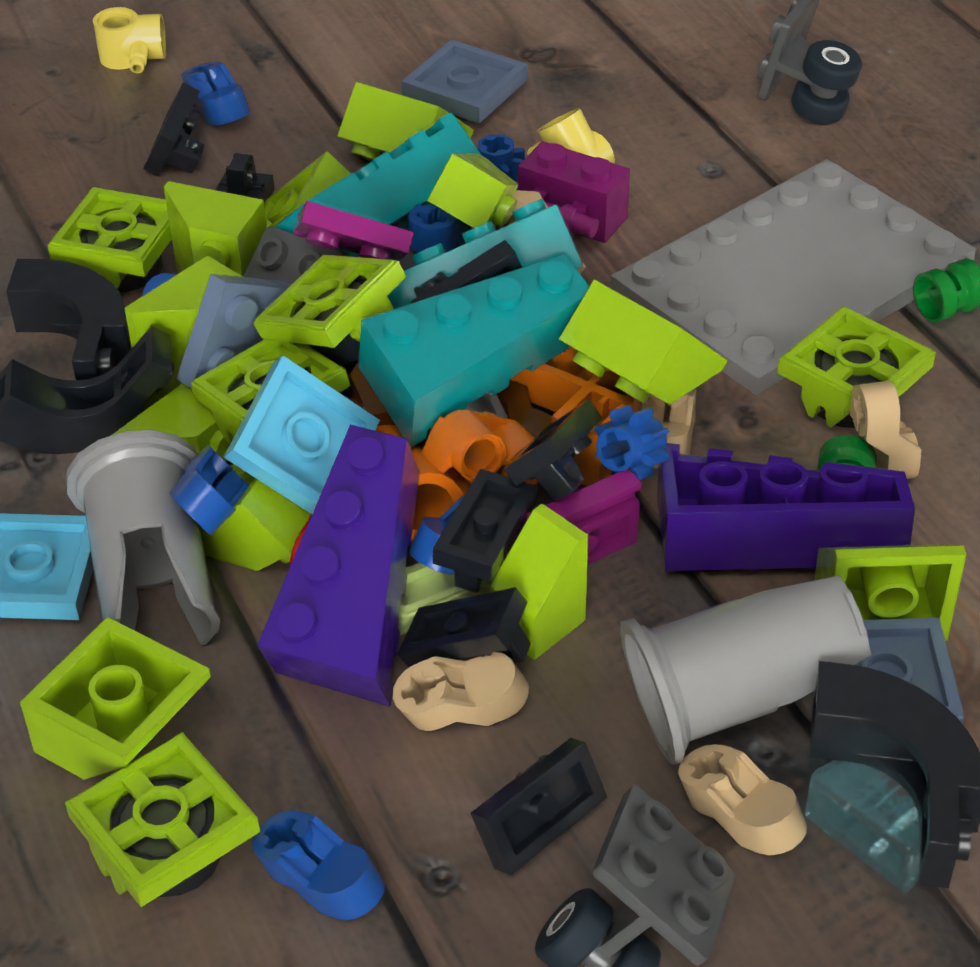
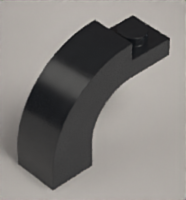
[6,259,132,380]
[0,326,174,454]
[809,661,980,888]

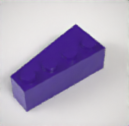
[257,424,420,707]
[657,443,915,572]

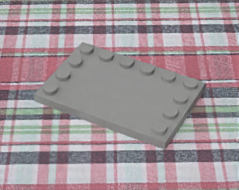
[610,159,976,395]

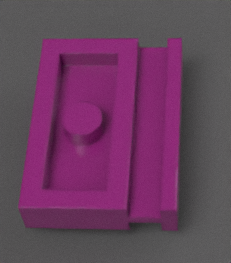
[293,201,414,261]
[526,469,642,565]

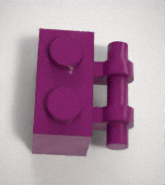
[518,141,630,243]

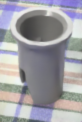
[66,430,221,646]
[620,575,871,765]

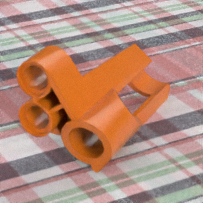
[341,365,539,541]

